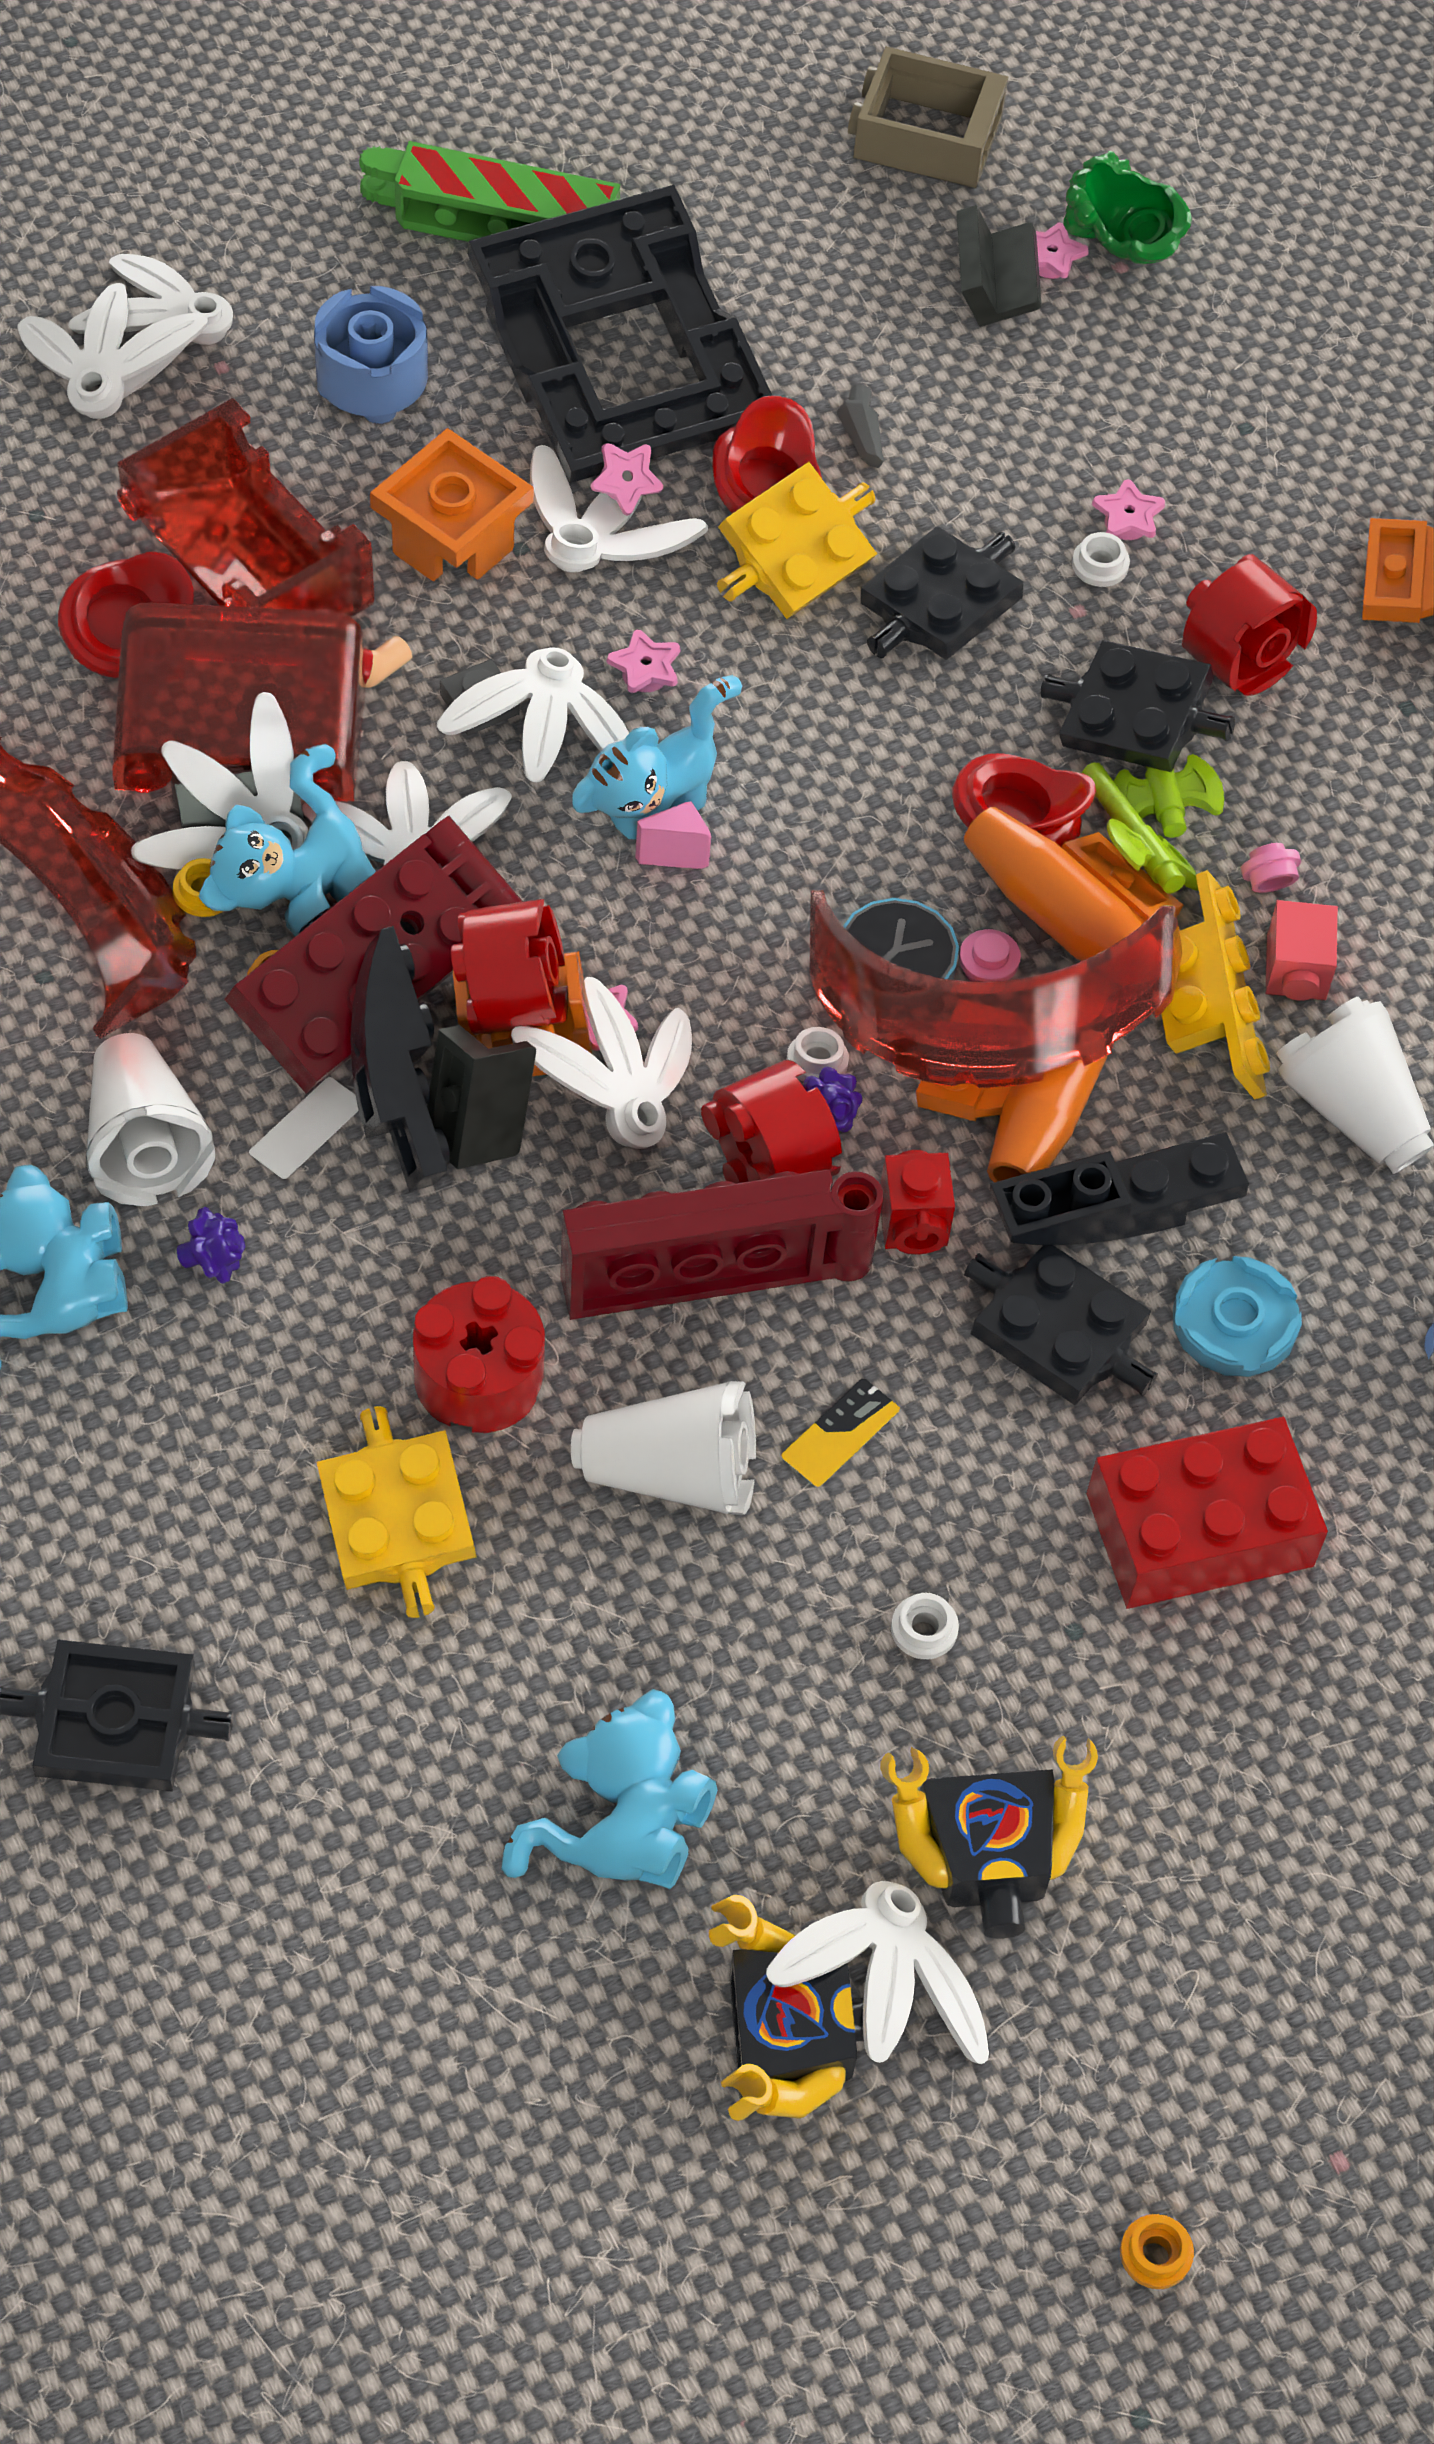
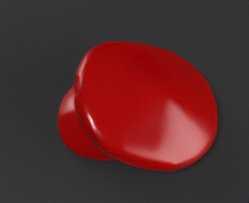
[712,396,823,514]
[58,552,194,678]
[952,753,1096,847]

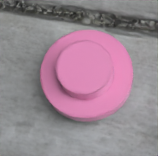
[1241,843,1301,893]
[959,929,1021,988]

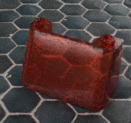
[117,398,375,637]
[112,602,366,802]

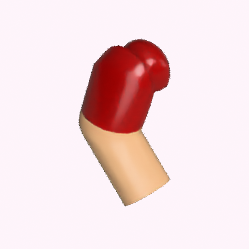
[321,636,412,688]

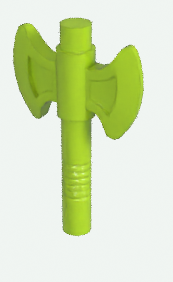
[1114,754,1224,838]
[1082,762,1199,894]

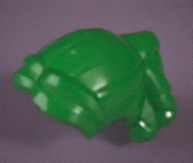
[1063,151,1192,265]

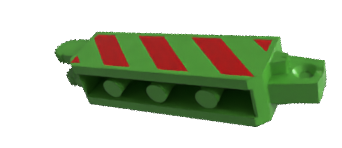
[359,141,621,242]

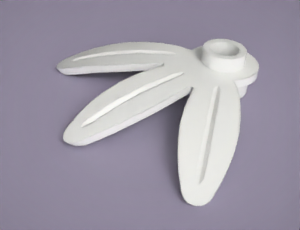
[68,254,233,398]
[18,283,208,419]
[530,445,708,572]
[437,648,629,783]
[131,692,309,870]
[302,761,512,865]
[511,977,692,1149]
[766,1881,989,2064]

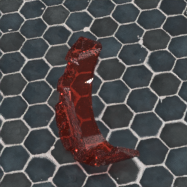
[0,737,196,1039]
[809,890,1182,1088]

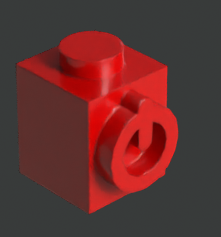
[880,1150,955,1255]

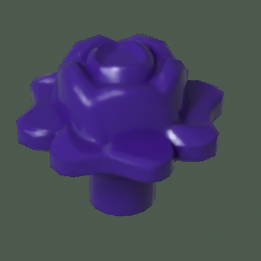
[803,1066,863,1132]
[177,1207,246,1284]

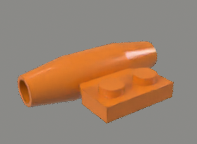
[1362,518,1434,623]
[964,807,1184,996]
[916,972,1121,1182]

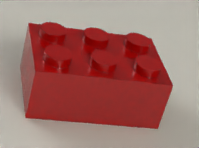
[1086,1416,1328,1609]

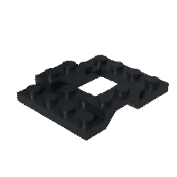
[467,184,773,483]

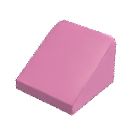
[635,801,711,869]

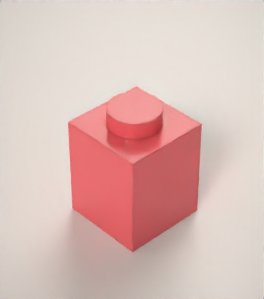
[1265,900,1338,1001]

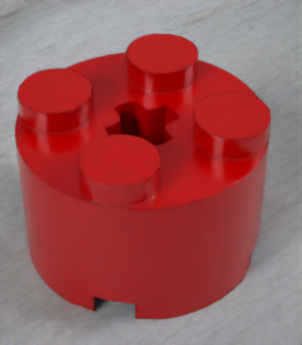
[1182,554,1317,696]
[451,899,568,1035]
[701,1060,842,1184]
[413,1276,545,1433]

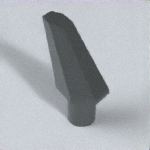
[837,384,884,468]

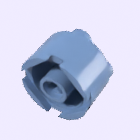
[314,286,428,424]

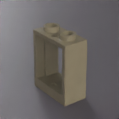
[848,46,1009,188]

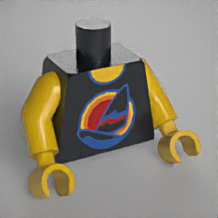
[880,1736,1098,1939]
[709,1895,864,2121]

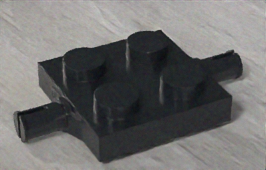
[861,526,1024,660]
[1040,640,1235,772]
[964,1245,1158,1405]
[0,1639,233,1792]

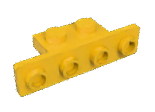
[1155,870,1270,1100]

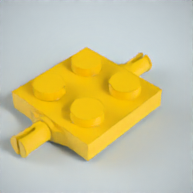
[717,462,877,619]
[316,1406,477,1618]

